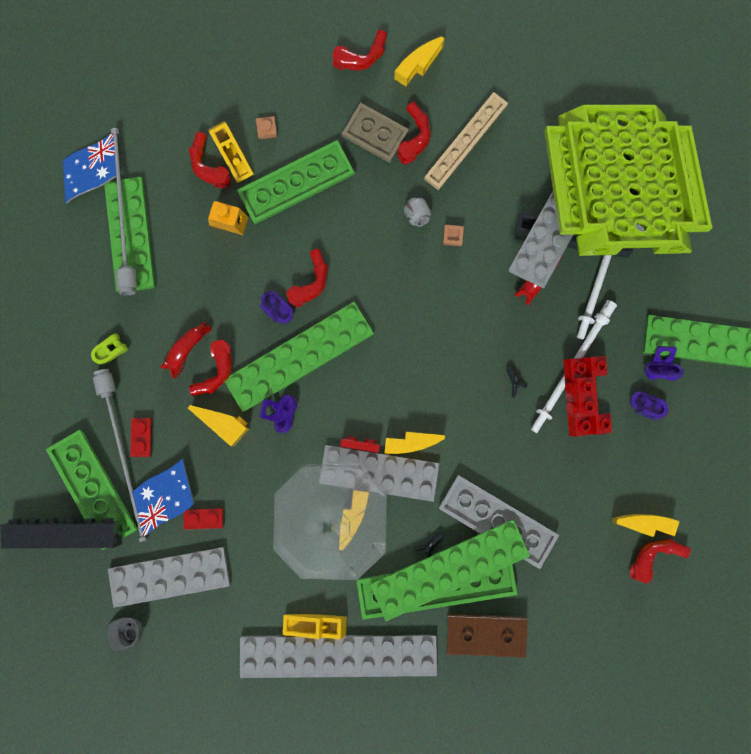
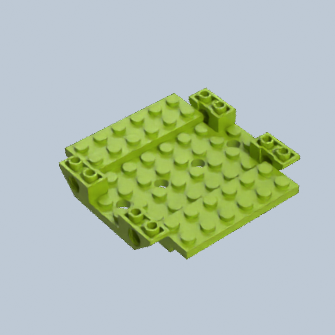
[544,105,712,256]

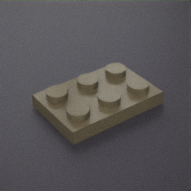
[342,102,409,163]

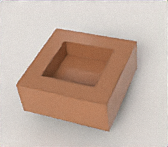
[256,116,277,139]
[443,225,464,247]

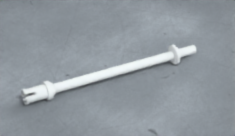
[577,255,612,340]
[531,300,617,433]

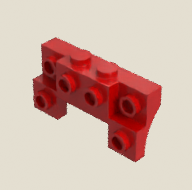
[563,356,612,437]

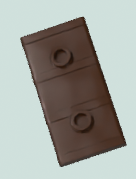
[446,614,528,658]

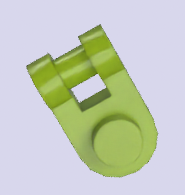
[91,333,128,365]

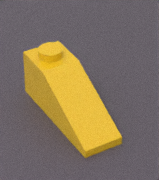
[208,121,254,183]
[188,405,249,447]

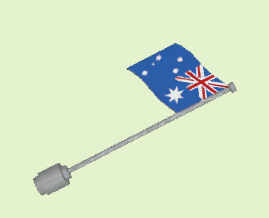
[63,128,137,295]
[92,369,194,542]

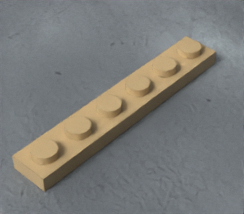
[424,92,508,191]

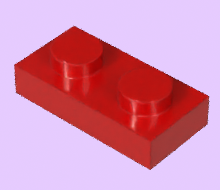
[130,418,152,457]
[340,436,380,453]
[183,508,224,530]

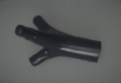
[506,366,527,398]
[414,533,444,558]

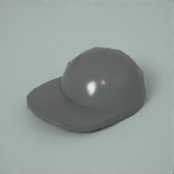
[107,618,143,651]

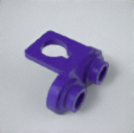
[259,291,294,324]
[644,346,684,381]
[630,391,668,420]
[259,395,297,433]

